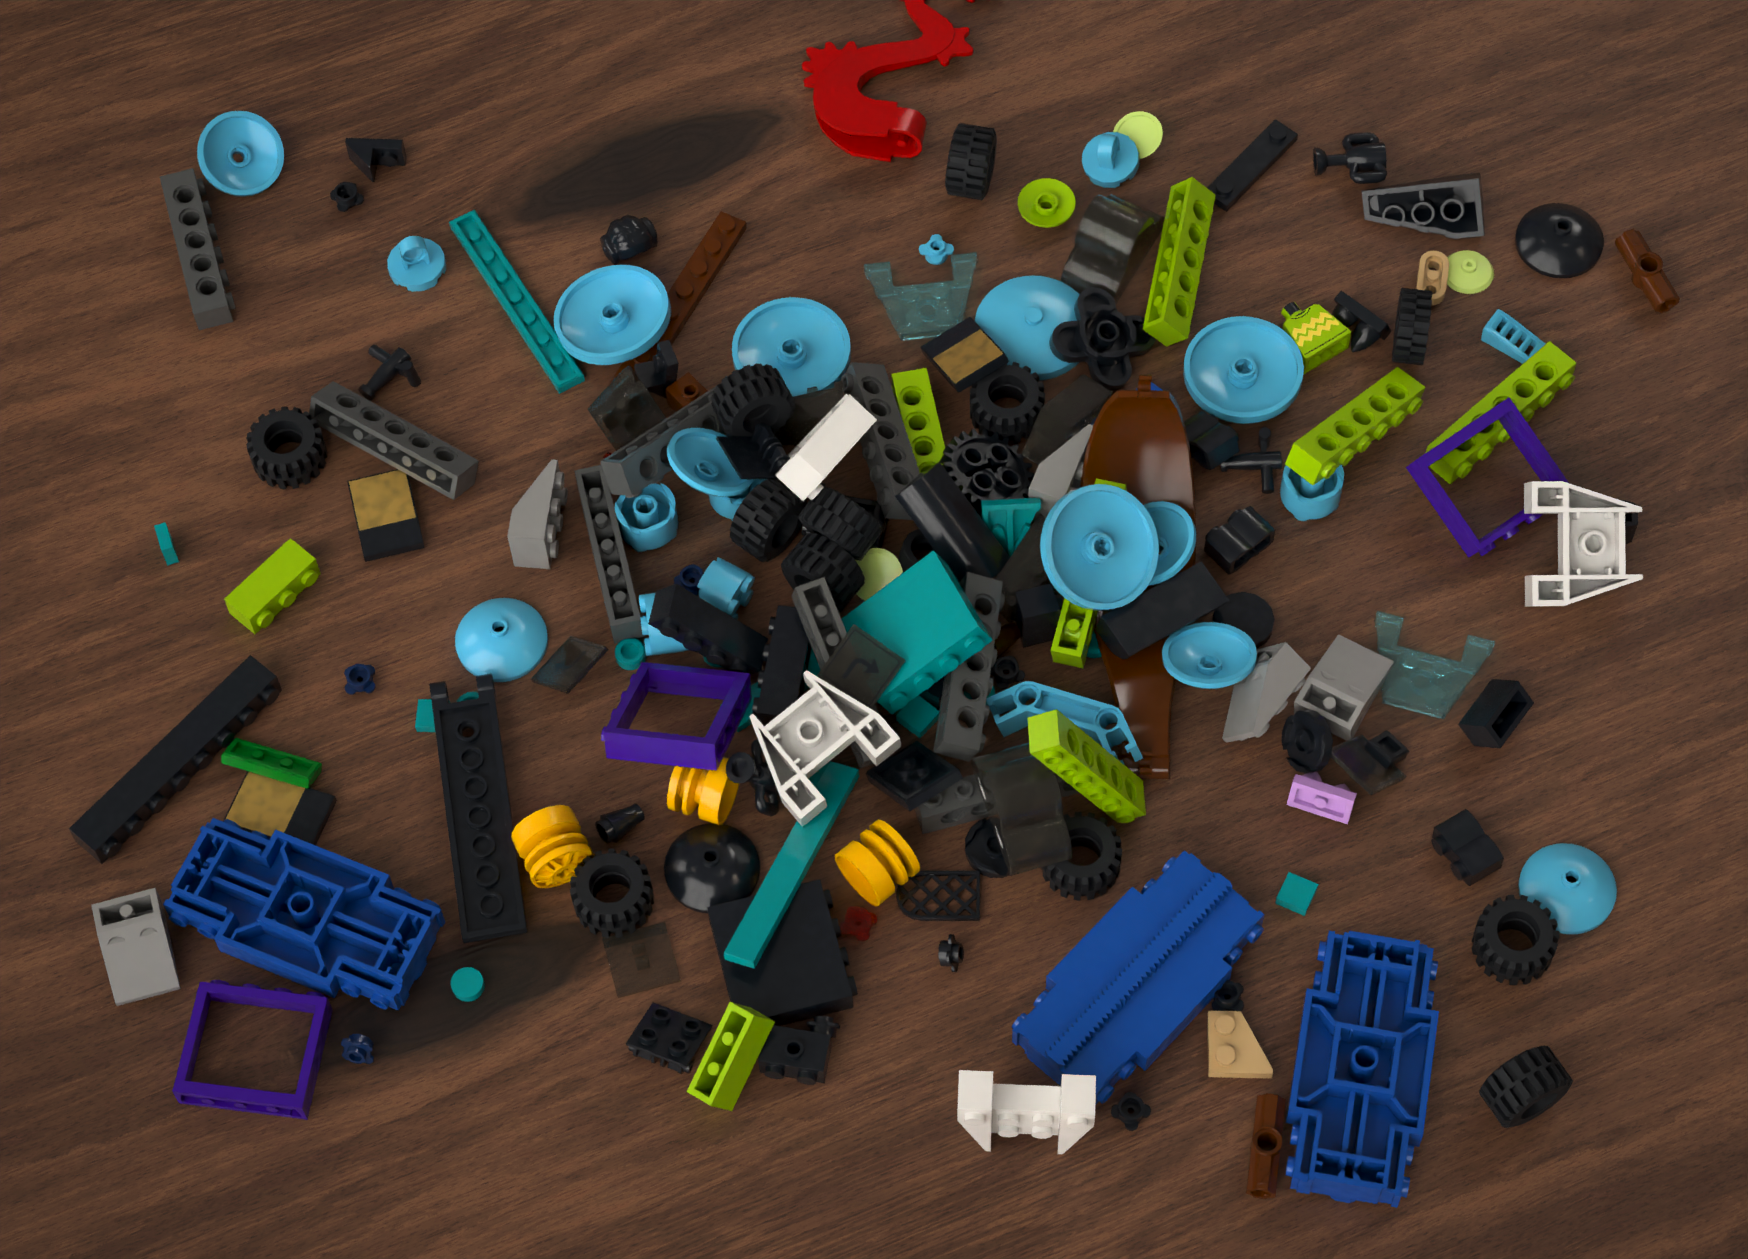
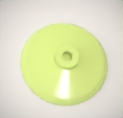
[1113,111,1163,159]
[1447,250,1494,294]
[855,548,903,601]

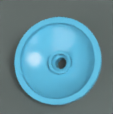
[197,111,284,196]
[667,428,754,497]
[1144,501,1196,586]
[455,598,548,682]
[1162,622,1257,689]
[1518,843,1617,934]

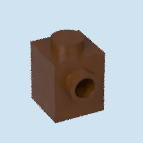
[666,372,707,412]

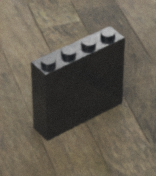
[707,879,858,1026]

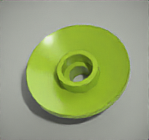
[1018,178,1076,228]

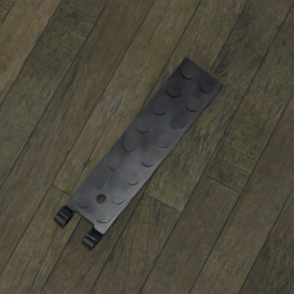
[429,673,528,943]

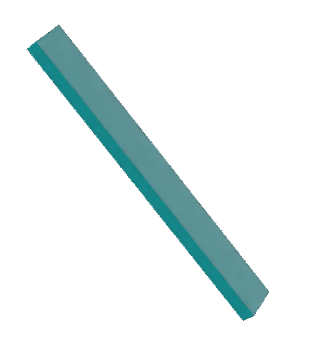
[449,210,585,394]
[724,761,860,969]

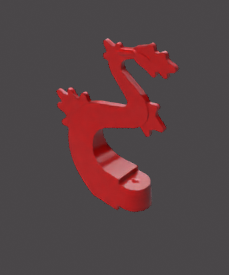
[802,0,990,162]

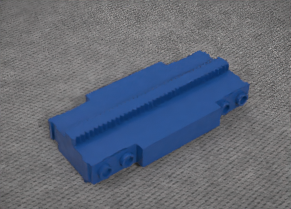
[163,818,445,1011]
[1012,850,1264,1105]
[1285,930,1439,1208]

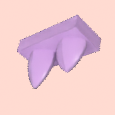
[1286,772,1357,825]

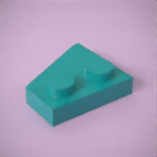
[981,498,1041,560]

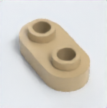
[1416,251,1449,306]

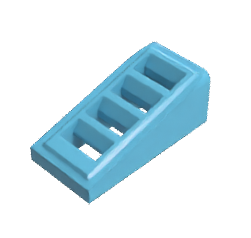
[1481,309,1546,364]

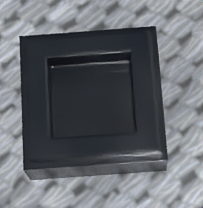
[1364,730,1409,770]

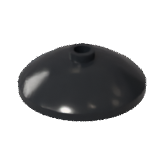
[1515,203,1604,278]
[664,823,760,913]

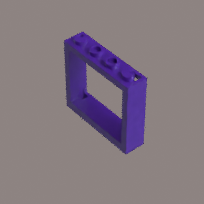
[1406,397,1569,558]
[601,662,752,771]
[172,980,333,1120]

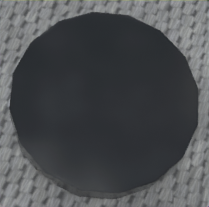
[1212,592,1275,649]
[1282,709,1333,774]
[965,816,1028,878]

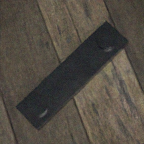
[1207,119,1298,212]

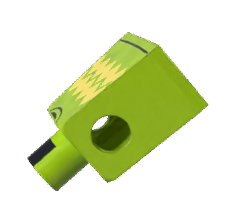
[1281,302,1351,374]

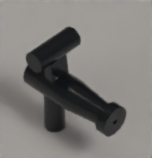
[358,345,421,401]
[1220,427,1282,494]

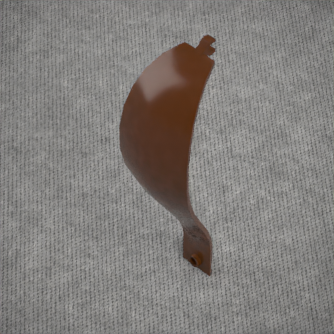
[1080,375,1196,779]

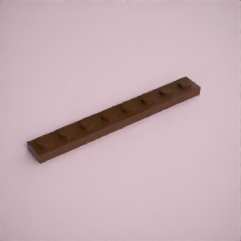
[607,211,747,403]

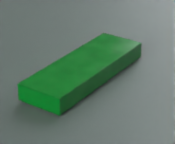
[221,738,322,789]

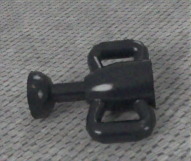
[1313,132,1387,184]
[726,739,779,817]

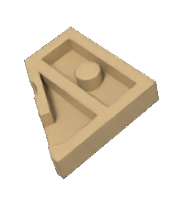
[1207,1011,1273,1079]

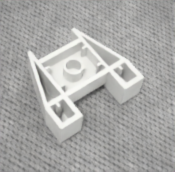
[775,394,877,501]
[1524,481,1643,607]
[749,670,901,827]
[957,1070,1096,1154]

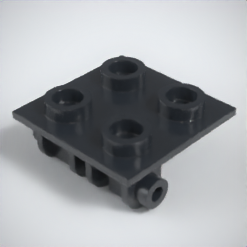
[716,422,790,480]
[626,1002,712,1074]

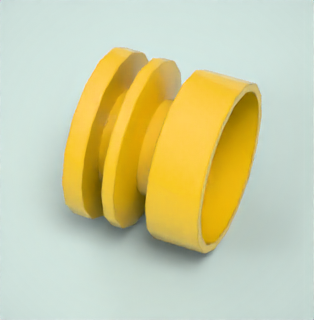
[667,757,739,825]
[511,805,594,888]
[835,819,920,906]

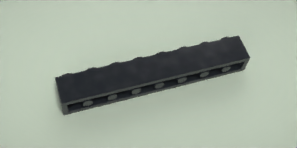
[69,655,282,864]

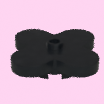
[1049,287,1156,391]

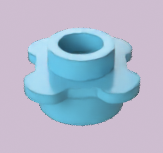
[919,234,954,265]

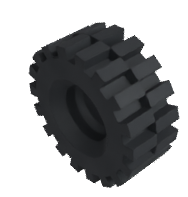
[1392,288,1432,365]

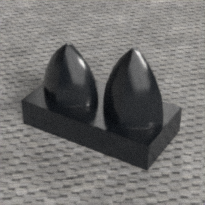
[1332,290,1392,352]

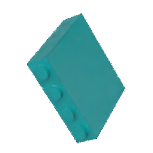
[841,550,993,714]

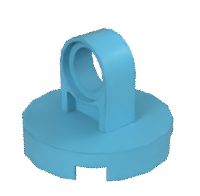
[1082,132,1140,188]
[387,236,446,292]

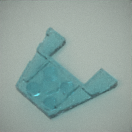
[864,252,977,341]
[1375,611,1495,719]

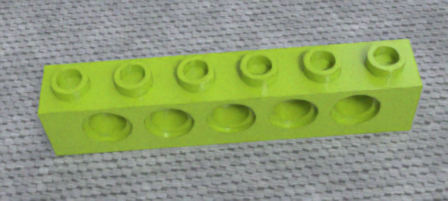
[1143,177,1216,347]
[1426,341,1576,484]
[1285,367,1426,485]
[891,368,945,529]
[1050,478,1127,669]
[1027,709,1146,823]

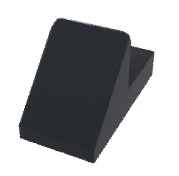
[345,138,407,182]
[634,340,679,398]

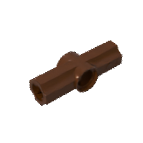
[1615,229,1680,313]
[1246,1093,1286,1199]

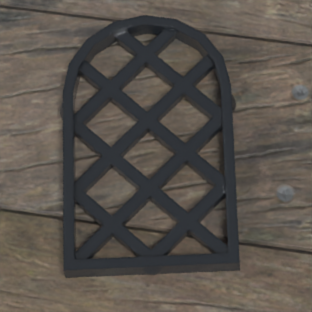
[896,871,981,921]

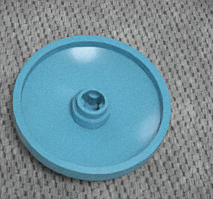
[554,265,671,365]
[975,276,1079,381]
[732,297,851,403]
[1183,316,1304,424]
[1040,484,1159,610]

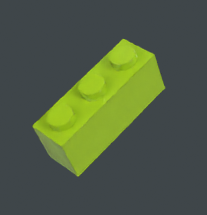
[224,538,321,634]
[687,1002,775,1111]

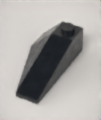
[1362,173,1485,239]

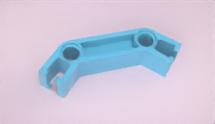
[986,681,1143,764]

